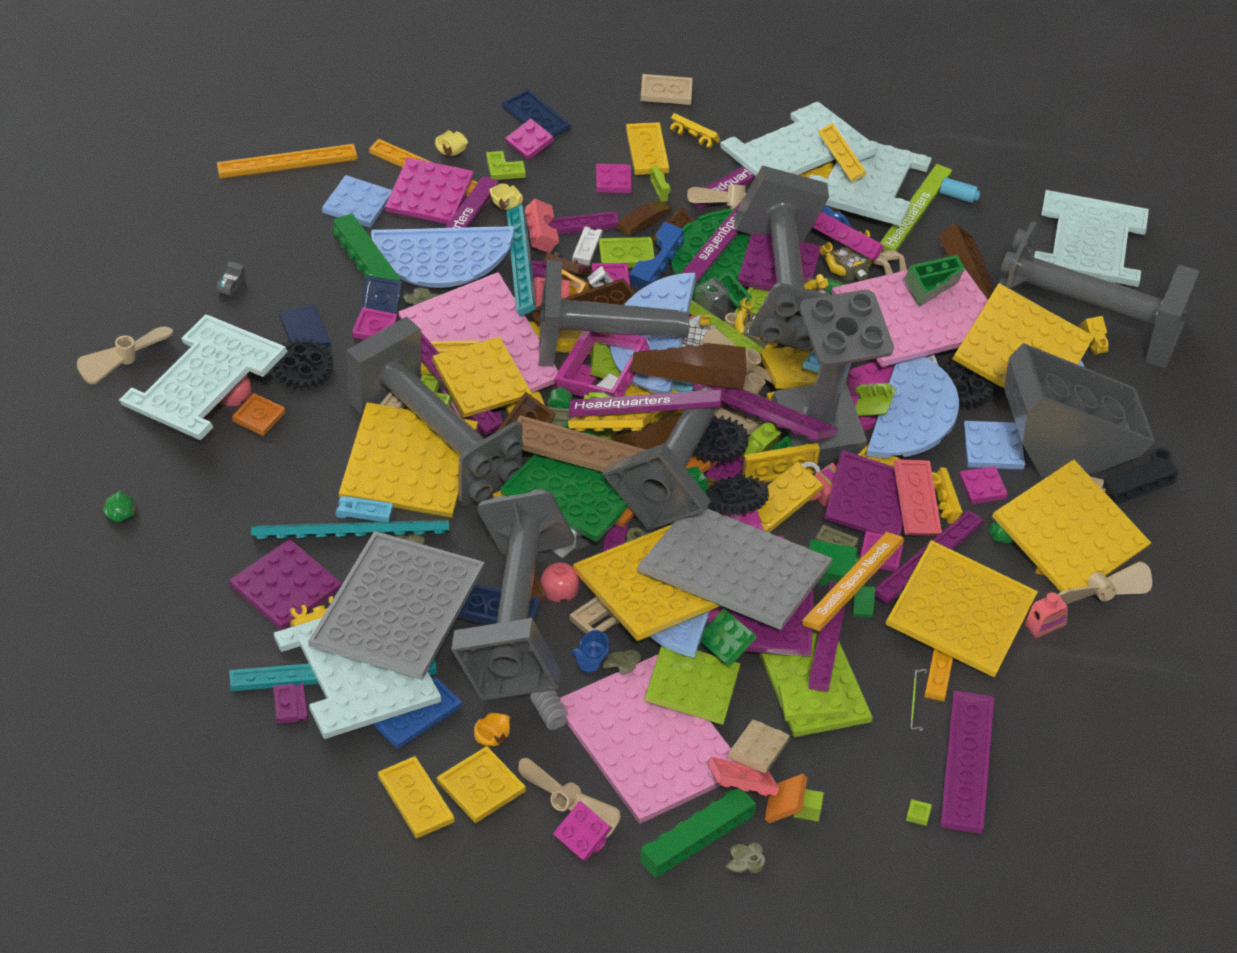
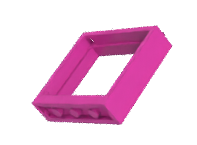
[554,331,650,397]

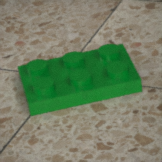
[700,608,757,667]

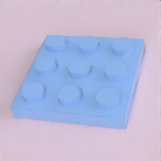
[322,175,392,228]
[963,421,1025,469]

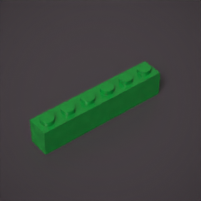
[331,213,401,281]
[640,788,756,878]

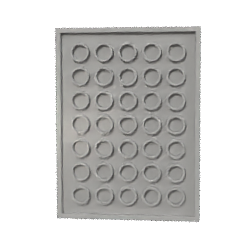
[638,509,832,630]
[308,531,485,680]

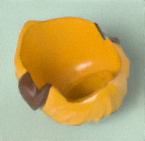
[474,713,510,747]

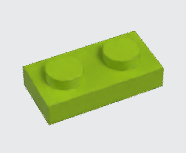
[650,165,671,202]

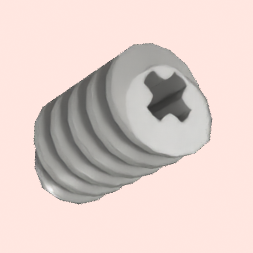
[530,690,568,730]

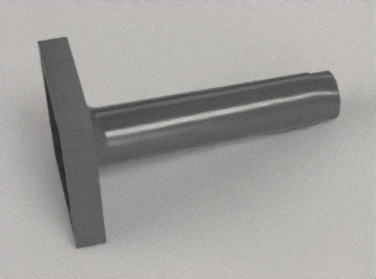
[538,260,689,367]
[603,388,718,530]

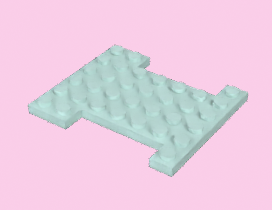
[721,102,878,176]
[809,141,932,226]
[1034,190,1149,287]
[119,314,287,440]
[274,618,441,739]

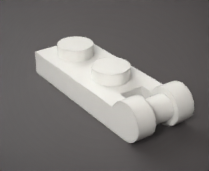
[572,226,603,265]

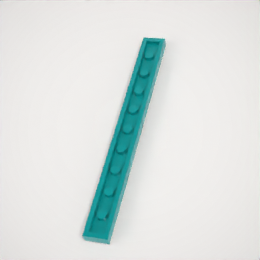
[507,204,536,316]
[251,520,449,539]
[229,658,436,691]

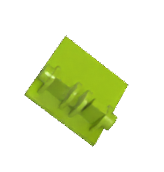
[855,383,897,416]

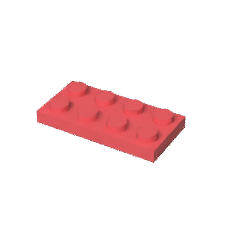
[893,459,942,536]

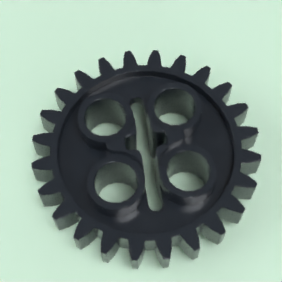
[273,337,333,391]
[942,361,995,409]
[692,415,749,465]
[706,475,769,516]

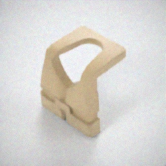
[871,249,907,275]

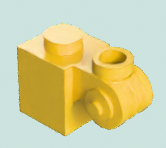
[1079,316,1108,355]

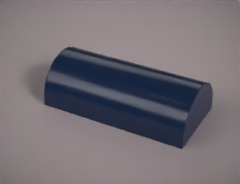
[457,584,540,625]

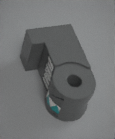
[216,261,245,297]

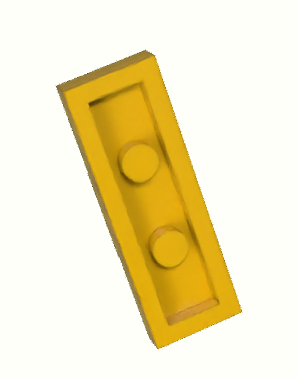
[670,113,720,149]
[932,467,963,524]
[290,596,333,627]

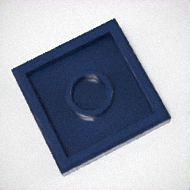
[360,275,403,314]

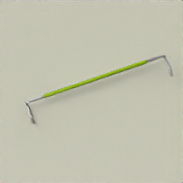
[911,669,928,731]

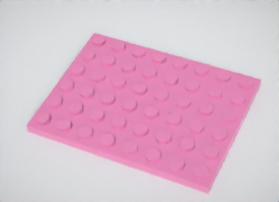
[831,270,988,367]
[399,272,559,418]
[560,654,739,824]

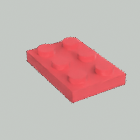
[709,757,779,796]

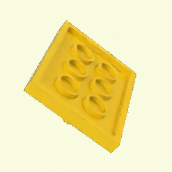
[760,347,818,389]

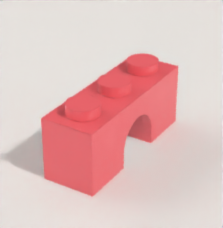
[525,198,559,253]

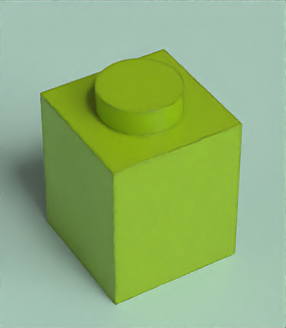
[794,789,824,822]

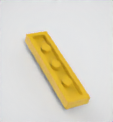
[818,123,867,183]

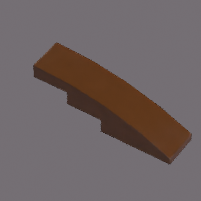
[616,200,672,236]

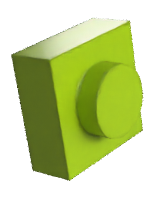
[906,799,932,826]

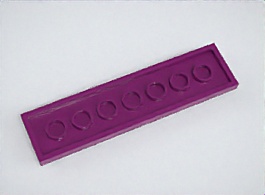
[693,383,838,441]
[940,690,994,834]

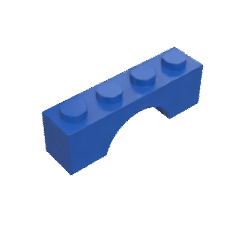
[630,222,685,289]

